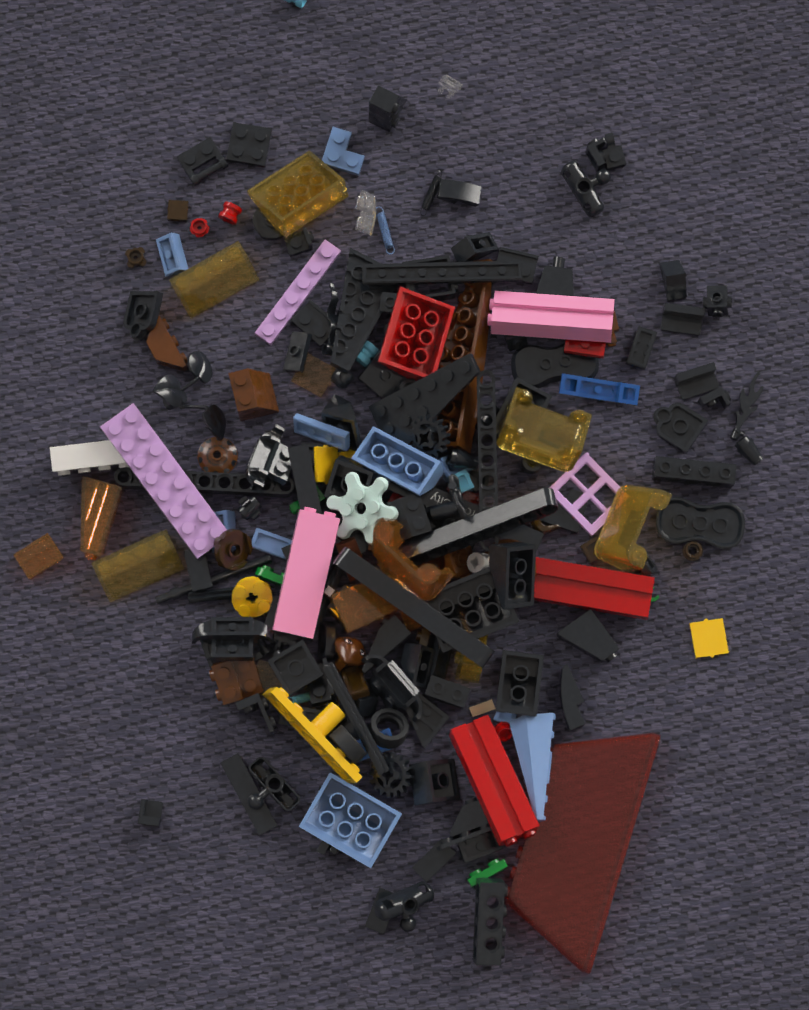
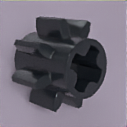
[237,496,262,520]

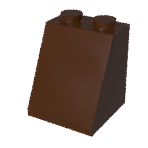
[228,368,279,422]

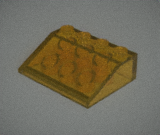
[247,150,348,238]

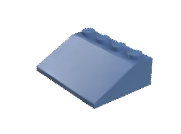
[299,772,402,868]

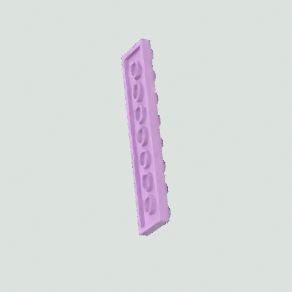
[100,403,227,559]

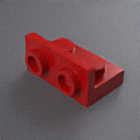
[564,339,607,359]

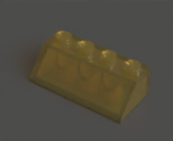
[169,241,259,319]
[92,529,184,603]

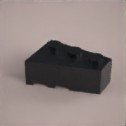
[369,86,407,132]

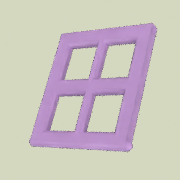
[549,452,631,536]

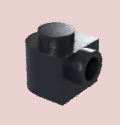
[522,448,546,474]

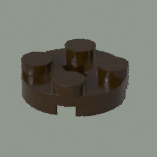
[214,529,252,570]

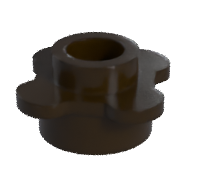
[125,247,147,268]

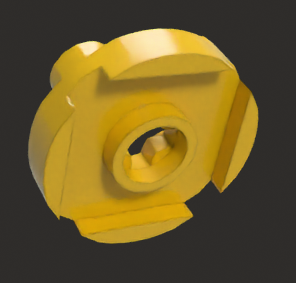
[232,576,272,617]

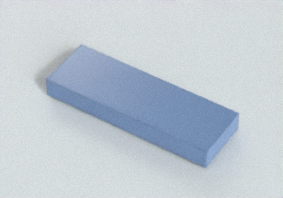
[293,413,350,451]

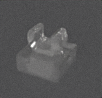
[438,75,463,99]

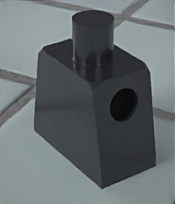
[536,257,574,296]

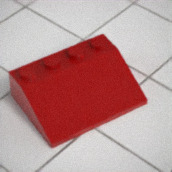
[378,286,455,381]

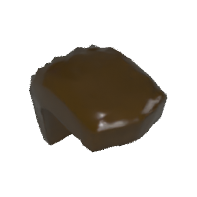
[530,519,560,535]

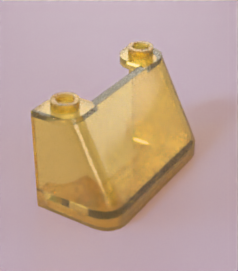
[497,387,592,472]
[594,485,672,572]

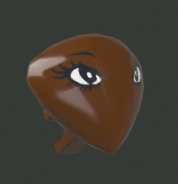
[335,637,366,672]

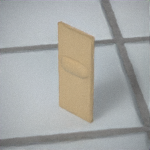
[469,700,495,717]

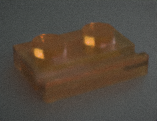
[13,533,64,580]

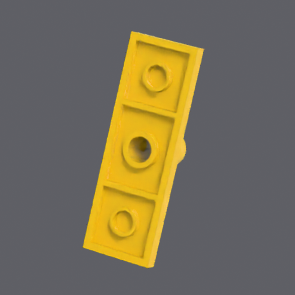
[262,687,362,783]

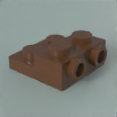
[209,657,264,705]

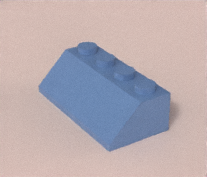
[351,426,444,496]

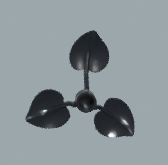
[153,350,226,440]

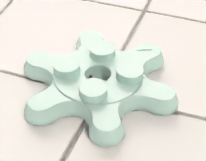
[326,472,399,545]

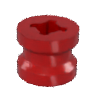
[218,201,242,225]

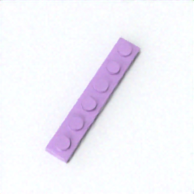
[255,240,341,345]

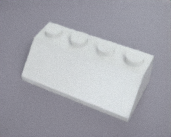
[50,440,129,476]

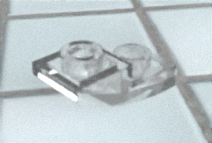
[355,190,376,236]

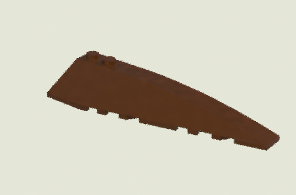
[410,259,492,454]

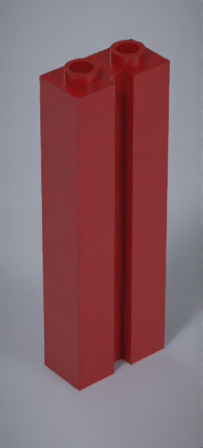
[534,557,655,620]
[449,715,540,847]

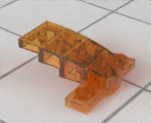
[331,553,423,633]

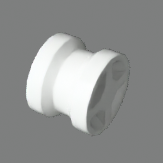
[467,552,489,573]

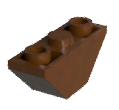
[146,316,188,372]

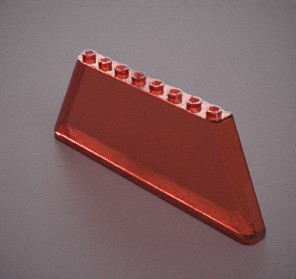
[504,733,661,974]

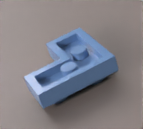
[321,127,364,176]

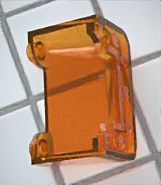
[372,517,455,601]

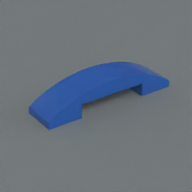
[559,373,640,405]

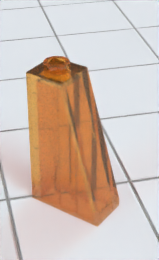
[80,476,124,561]

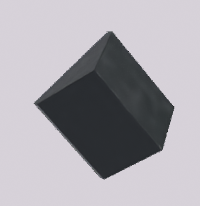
[321,402,362,451]

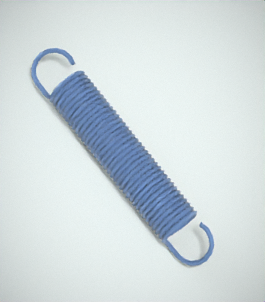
[375,207,395,254]

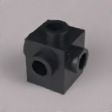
[703,285,732,318]

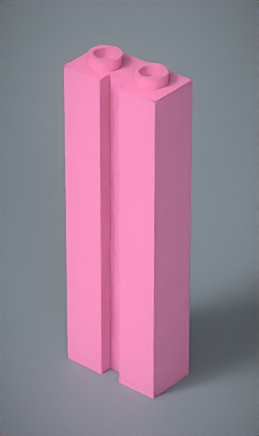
[487,291,614,343]
[272,507,340,639]

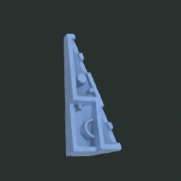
[509,713,556,822]

